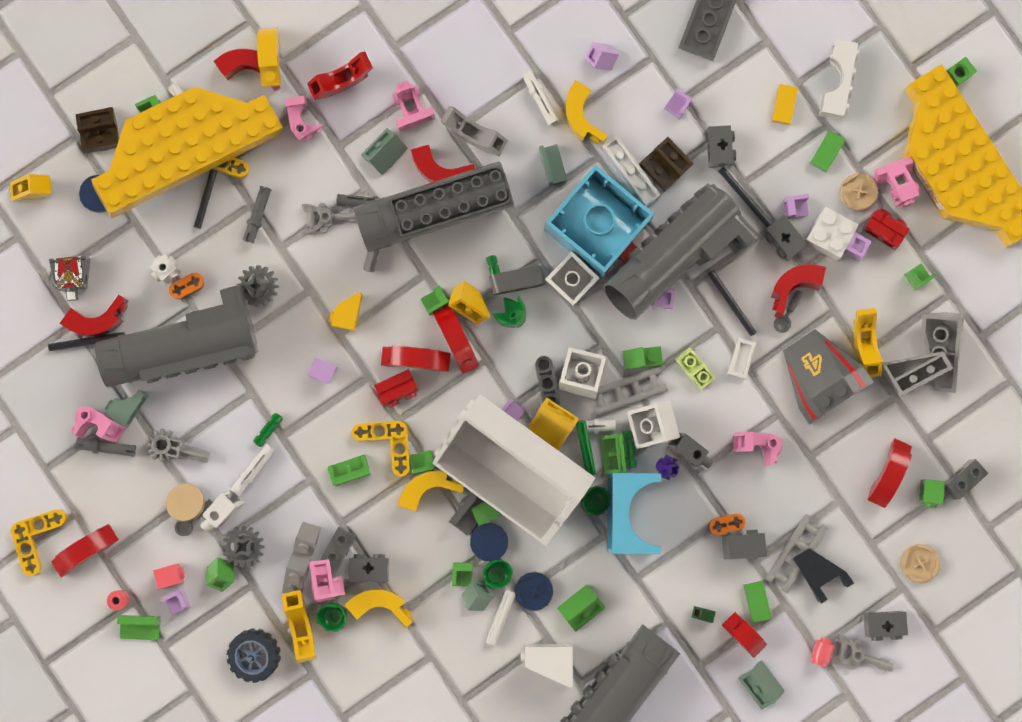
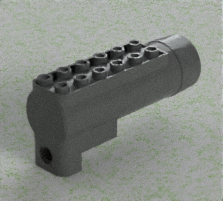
[354,161,514,252]
[603,183,759,320]
[95,284,259,388]
[560,624,681,722]

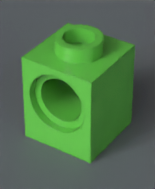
[947,57,977,87]
[919,479,945,508]

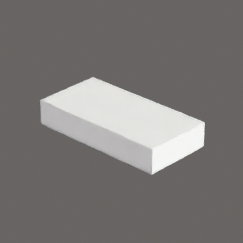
[727,338,756,380]

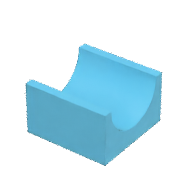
[544,164,655,279]
[607,473,661,554]

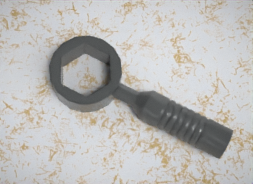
[773,290,803,333]
[175,499,213,536]

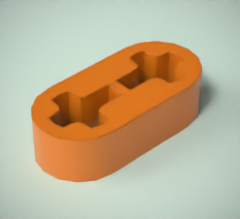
[169,273,205,300]
[708,514,745,535]

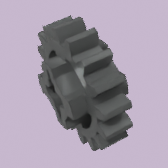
[237,265,279,307]
[222,526,265,568]

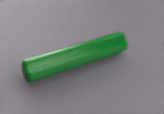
[576,420,596,476]

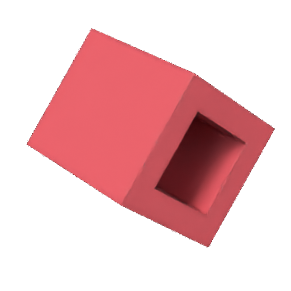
[153,563,186,589]

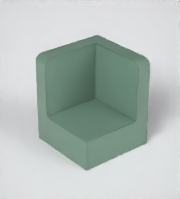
[462,580,494,611]

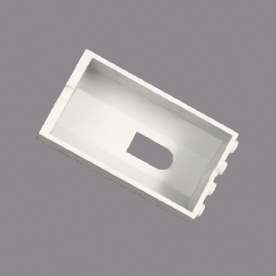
[432,395,595,546]

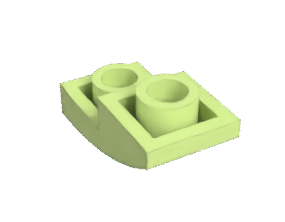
[675,347,715,390]

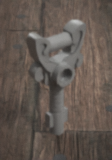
[302,203,357,235]
[830,634,894,672]

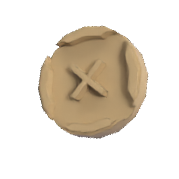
[840,173,878,211]
[166,483,205,522]
[900,544,940,583]

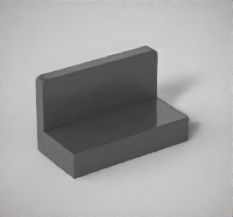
[449,492,485,535]

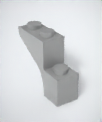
[282,522,321,593]

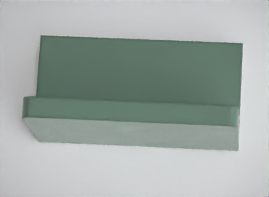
[361,128,408,175]
[539,144,567,186]
[738,660,785,710]

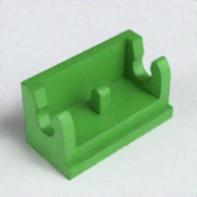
[600,434,627,475]
[328,454,371,486]

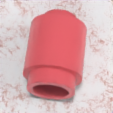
[107,590,130,611]
[811,637,835,667]

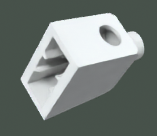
[201,490,245,533]

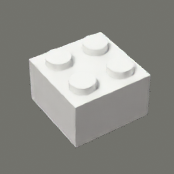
[805,206,859,261]
[545,251,599,306]
[559,347,606,399]
[627,400,680,449]

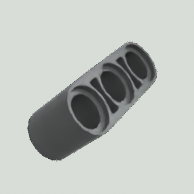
[489,265,545,295]
[535,356,560,405]

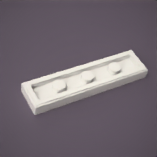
[602,135,661,207]

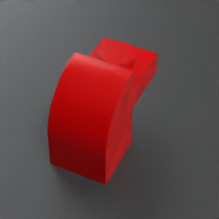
[722,612,767,658]

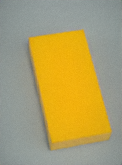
[772,84,798,125]

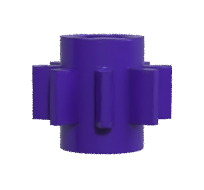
[656,455,680,480]

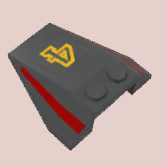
[783,329,875,425]

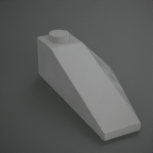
[921,312,964,393]

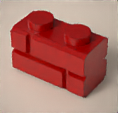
[863,208,910,250]
[374,369,419,408]

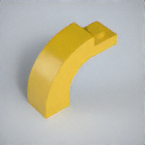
[257,27,281,87]
[565,80,608,145]
[853,308,883,377]
[397,471,464,512]
[344,589,413,628]
[281,590,317,663]

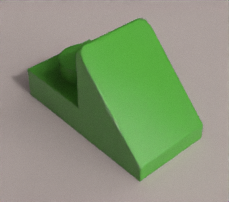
[622,346,663,370]

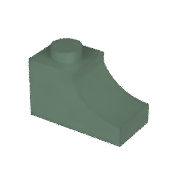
[105,390,149,427]

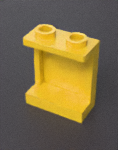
[527,398,579,451]

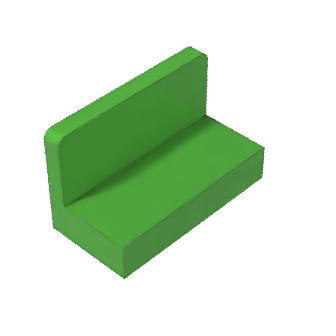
[557,585,606,632]
[117,615,160,640]

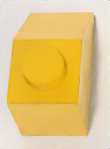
[10,174,52,201]
[448,281,490,325]
[329,292,363,332]

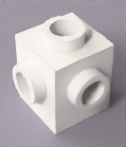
[150,254,181,284]

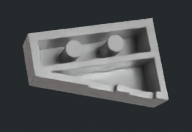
[883,351,954,397]

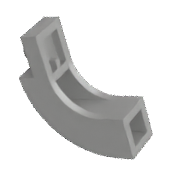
[441,106,508,157]

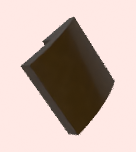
[75,107,120,154]
[639,137,694,192]

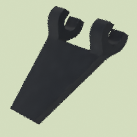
[793,548,854,604]

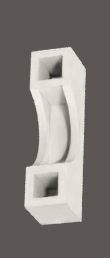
[819,39,860,120]

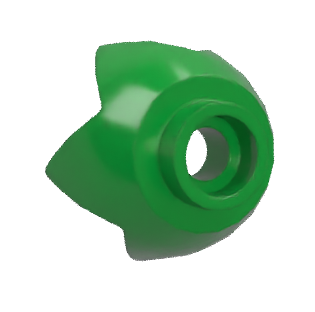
[492,296,526,328]

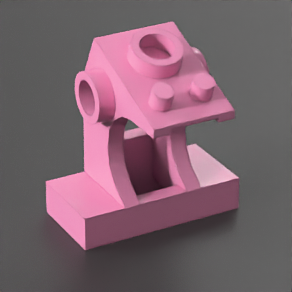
[392,81,435,132]
[285,96,323,142]
[874,157,920,209]
[72,407,127,443]
[733,431,783,466]
[309,559,345,604]

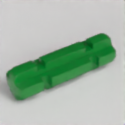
[486,255,500,275]
[253,413,283,447]
[622,430,637,468]

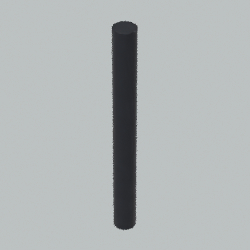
[194,166,219,229]
[718,166,773,228]
[708,270,757,337]
[48,332,125,351]

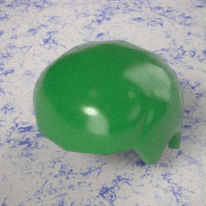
[581,486,610,516]
[482,559,513,589]
[316,602,347,632]

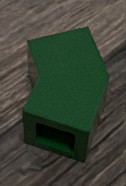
[691,606,716,623]

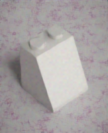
[521,644,573,687]

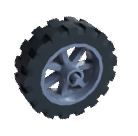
[226,628,281,683]

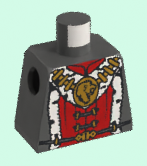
[49,256,90,301]
[666,432,713,470]

